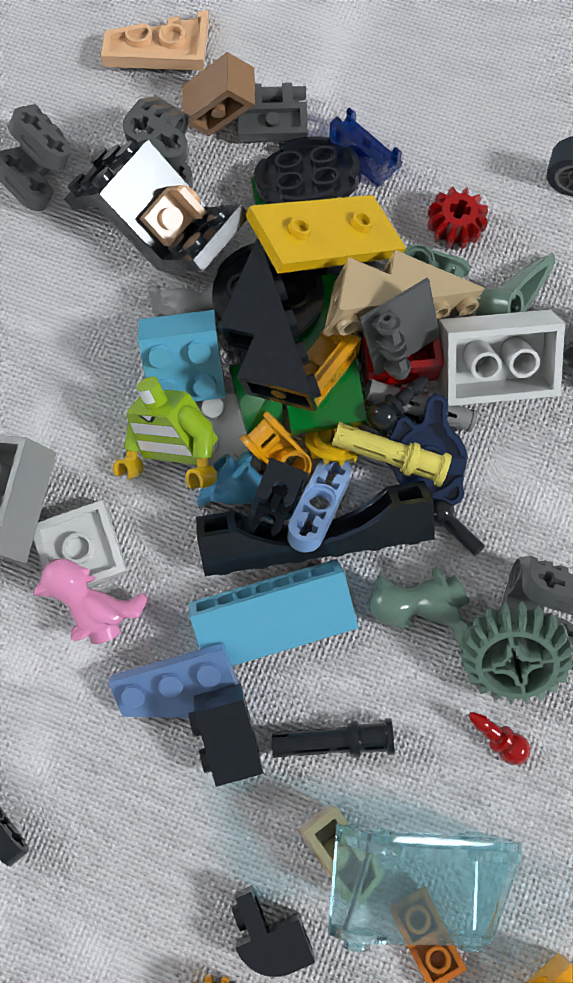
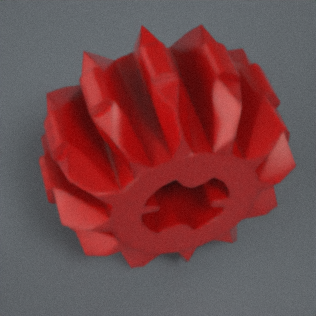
[427,186,488,250]

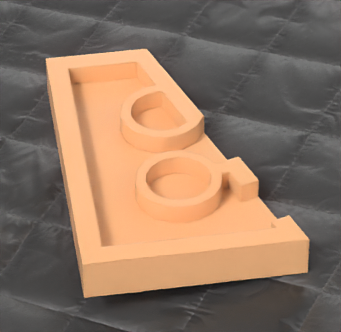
[101,10,209,71]

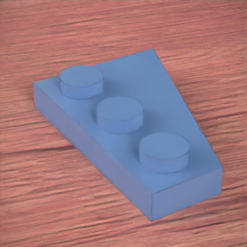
[108,643,249,718]

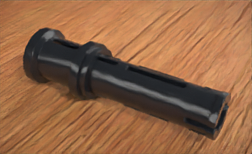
[271,718,395,758]

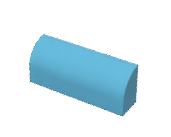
[188,559,359,666]

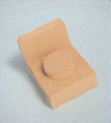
[139,184,207,246]

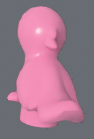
[33,558,148,644]

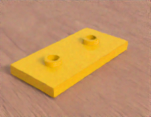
[246,195,407,273]

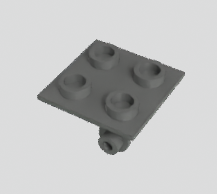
[359,278,440,380]

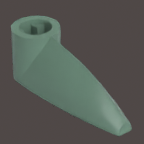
[475,253,555,316]

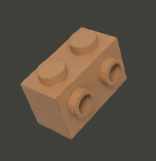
[182,52,255,136]

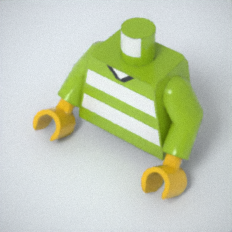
[113,376,218,489]

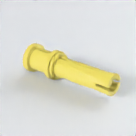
[331,422,452,487]

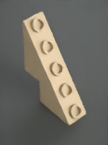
[324,250,484,336]

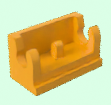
[303,328,361,407]

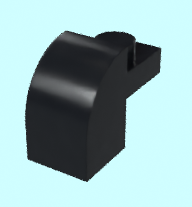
[232,885,315,977]

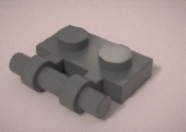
[238,82,308,142]

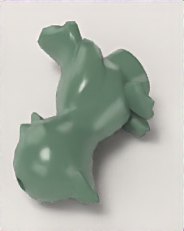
[369,566,470,647]

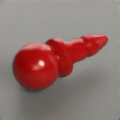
[468,712,531,766]

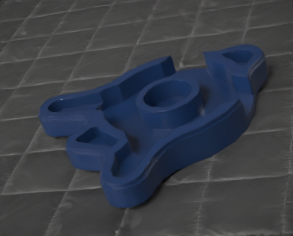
[384,394,468,505]

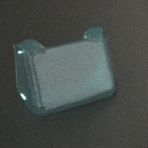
[328,823,522,953]

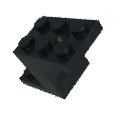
[64,139,247,272]

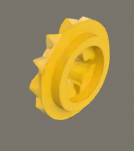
[305,426,360,467]

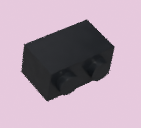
[188,683,264,787]

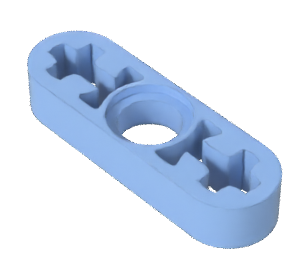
[287,459,351,552]

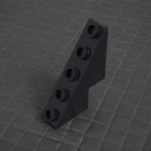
[219,239,322,412]

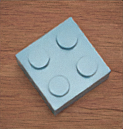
[138,310,226,402]

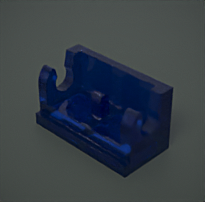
[329,107,403,188]

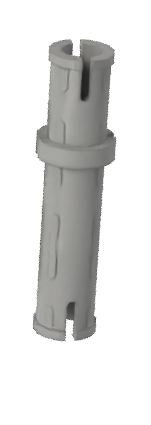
[363,378,477,433]

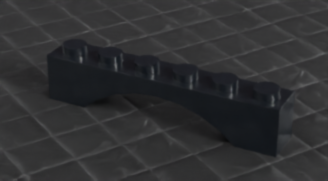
[196,480,435,576]

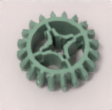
[461,601,573,705]

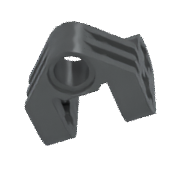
[123,97,193,189]
[0,104,71,211]
[500,556,573,653]

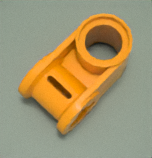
[239,411,312,475]

